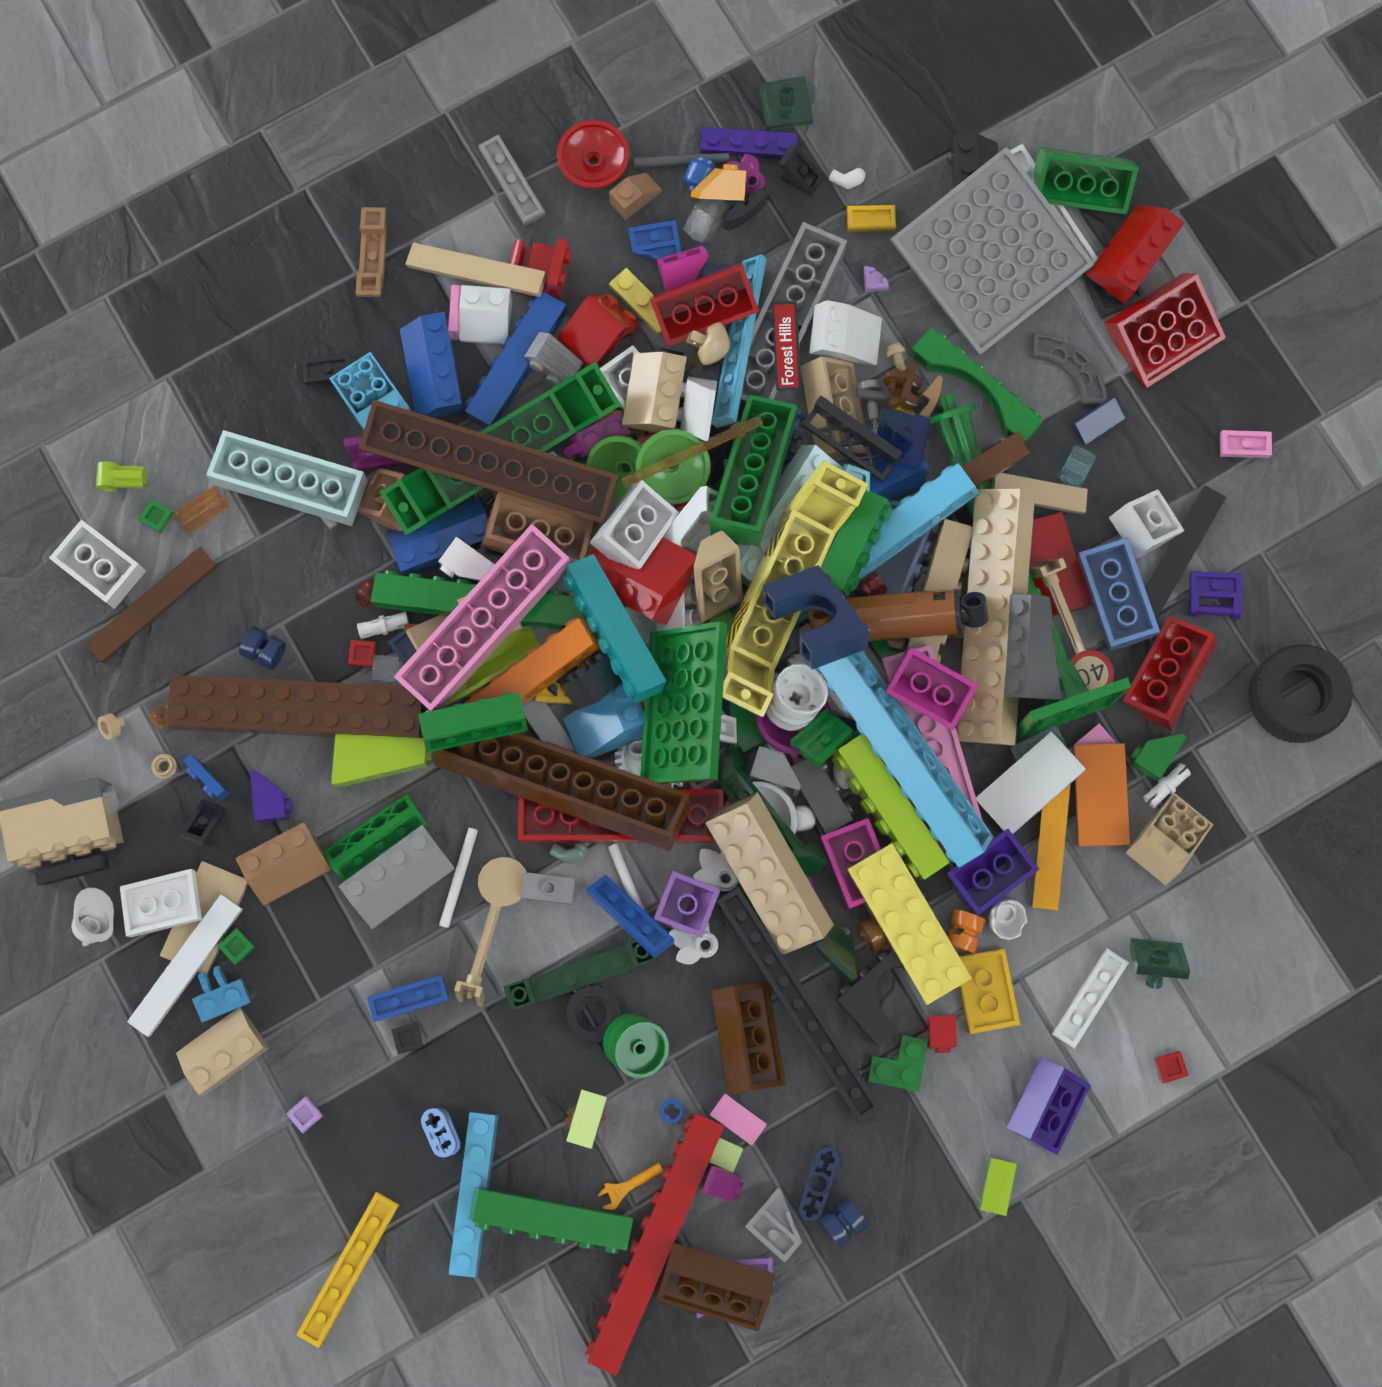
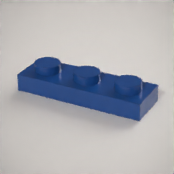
[367,975,450,1022]

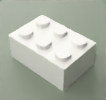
[49,520,146,609]

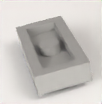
[520,872,575,904]

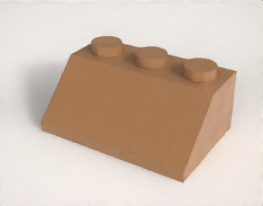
[235,822,332,906]

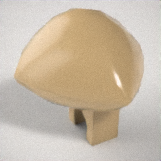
[686,322,730,365]

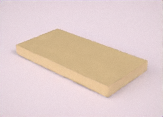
[160,861,248,975]

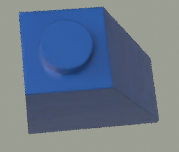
[862,450,929,502]

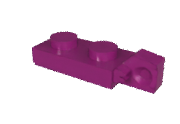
[563,411,631,458]

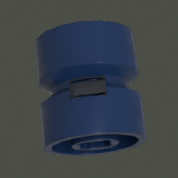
[239,626,286,670]
[819,1197,869,1248]

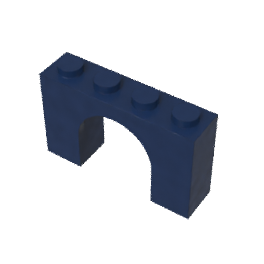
[763,565,870,670]

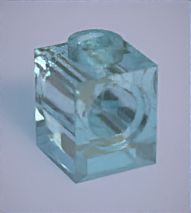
[1058,445,1097,488]

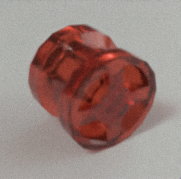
[858,570,888,596]

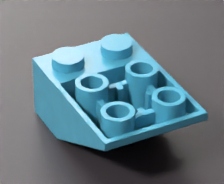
[329,352,411,430]

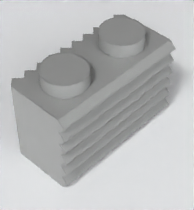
[524,332,583,386]

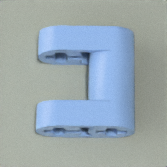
[421,1108,461,1157]

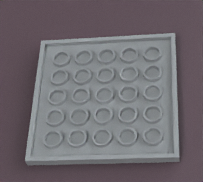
[890,146,1094,356]

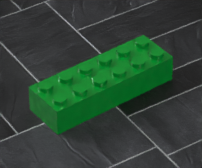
[710,394,797,547]

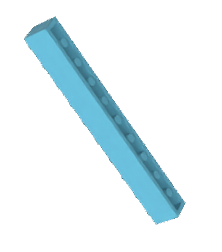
[794,463,979,627]

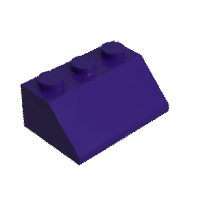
[947,828,1040,916]
[1007,1058,1091,1155]

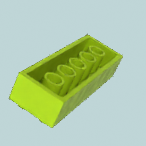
[831,734,950,880]

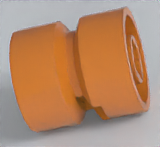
[946,909,985,954]

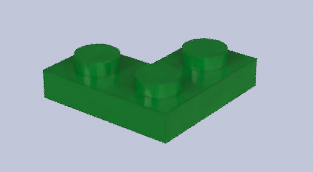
[867,1035,928,1092]

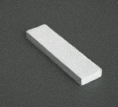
[1052,948,1129,1049]

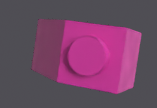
[657,245,708,291]

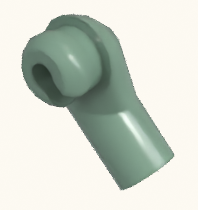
[549,842,587,864]

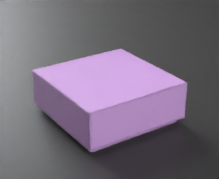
[286,1096,324,1133]

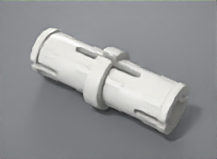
[357,611,409,639]
[1143,763,1191,808]

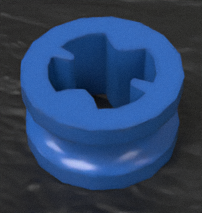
[660,1100,684,1124]

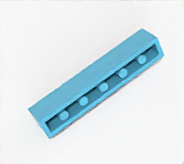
[449,1112,499,1278]

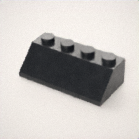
[949,133,998,188]

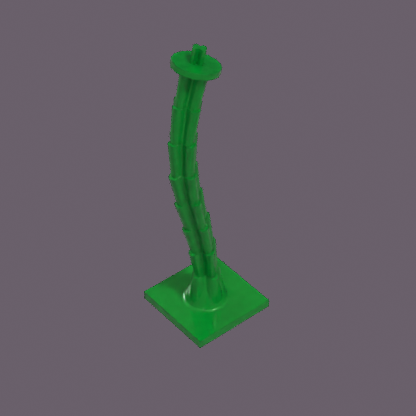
[928,393,1131,739]

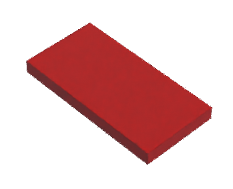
[1029,512,1092,617]

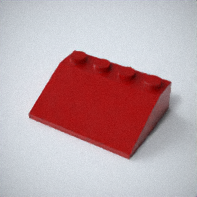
[1104,273,1226,388]
[588,537,697,625]

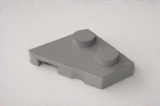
[745,1187,802,1262]

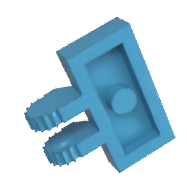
[192,966,251,1022]

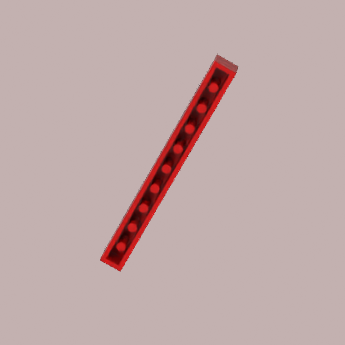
[585,1113,724,1376]

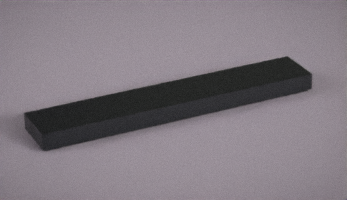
[1145,485,1226,620]

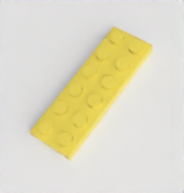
[847,843,972,1005]

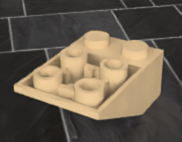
[1126,793,1214,886]

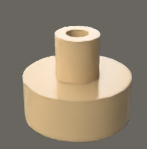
[98,713,125,740]

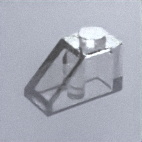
[683,199,732,243]

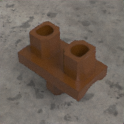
[883,362,924,410]

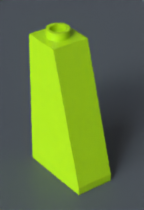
[331,734,433,788]

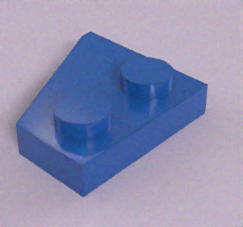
[628,220,681,261]

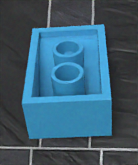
[564,683,645,759]

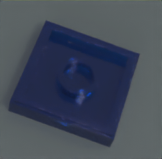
[873,407,932,467]

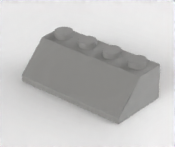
[339,825,455,930]

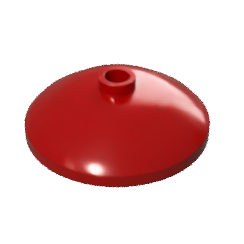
[557,120,629,189]

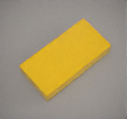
[847,205,896,232]

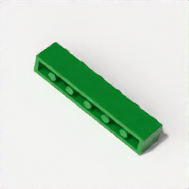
[469,1187,633,1254]

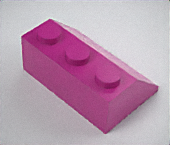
[885,647,978,730]

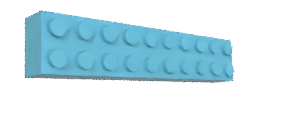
[816,651,994,867]

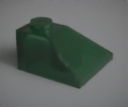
[813,924,857,983]

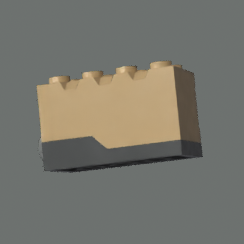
[0,777,124,870]

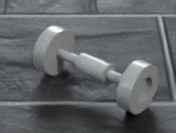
[856,379,889,440]

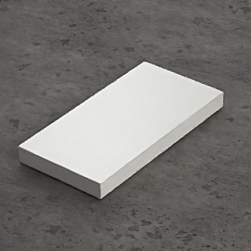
[976,731,1086,834]

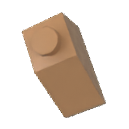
[609,173,662,221]

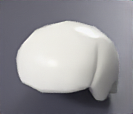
[988,898,1027,940]

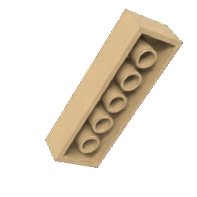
[705,792,834,955]

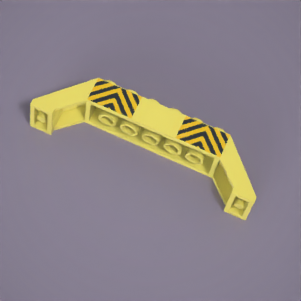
[722,461,868,717]

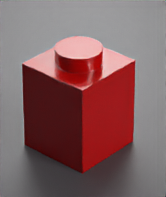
[927,1015,957,1053]

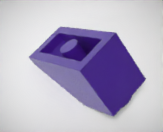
[250,770,293,824]

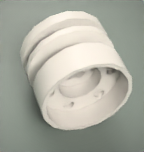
[766,664,828,731]

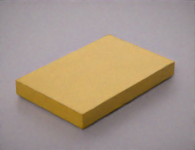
[959,948,1021,1034]

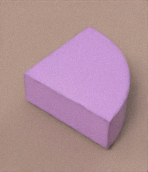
[863,266,889,292]

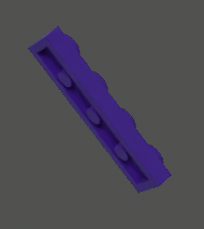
[701,127,797,159]

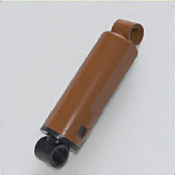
[808,588,989,641]

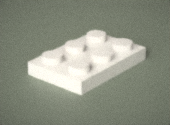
[120,869,202,937]

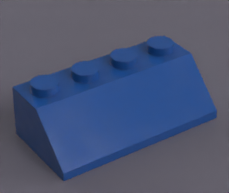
[400,312,465,418]
[387,498,488,576]

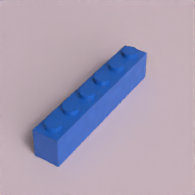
[464,291,567,428]

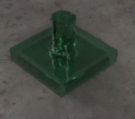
[758,76,813,131]
[1129,938,1190,989]

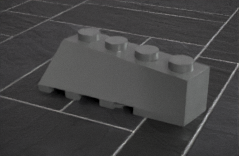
[1004,594,1065,700]

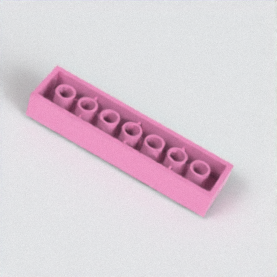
[394,524,573,711]

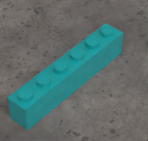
[562,554,666,704]

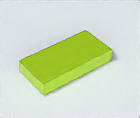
[980,1157,1017,1216]

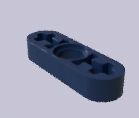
[798,1146,839,1222]

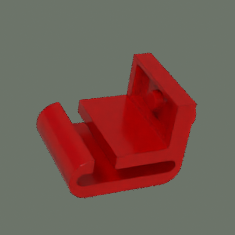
[509,238,573,300]
[557,294,641,368]

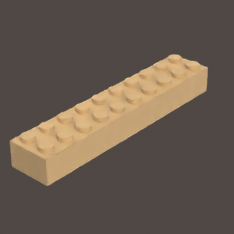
[956,488,1035,746]

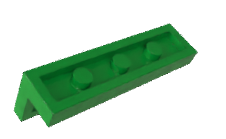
[322,794,428,882]

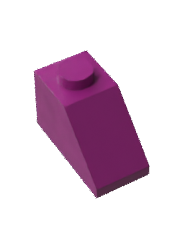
[702,1164,744,1202]

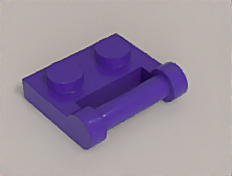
[1188,571,1242,619]

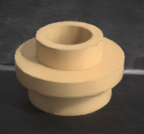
[151,754,177,779]

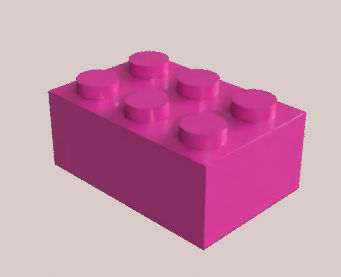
[819,818,881,911]

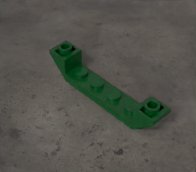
[718,744,830,877]
[503,940,659,1011]

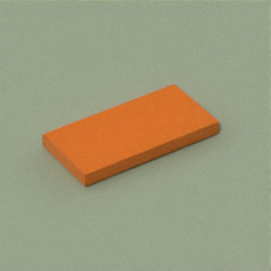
[1073,743,1130,846]

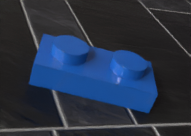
[183,754,230,800]

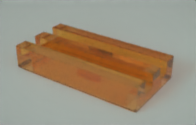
[173,486,230,535]

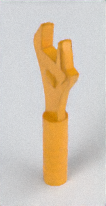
[598,1163,664,1210]

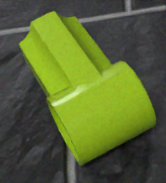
[96,461,148,491]

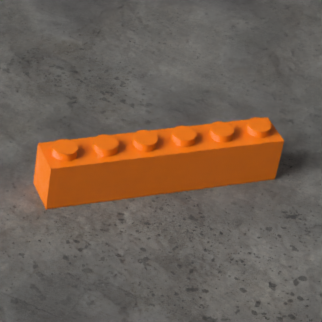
[464,618,600,705]

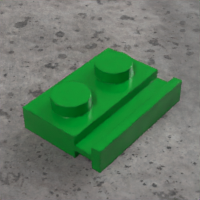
[790,709,854,768]

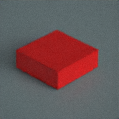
[348,640,377,668]
[1154,1051,1189,1083]

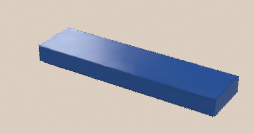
[587,875,674,958]

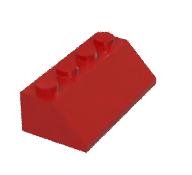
[1086,205,1185,304]
[650,262,759,346]
[1123,615,1217,730]

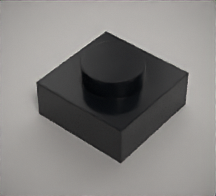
[391,1022,424,1054]

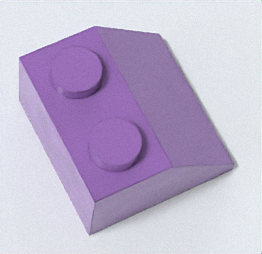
[654,871,721,938]

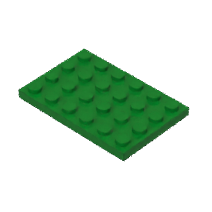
[640,621,727,784]

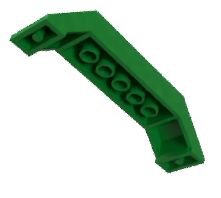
[379,361,621,535]

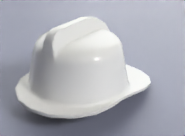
[71,888,114,946]

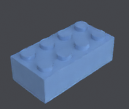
[1077,538,1160,652]

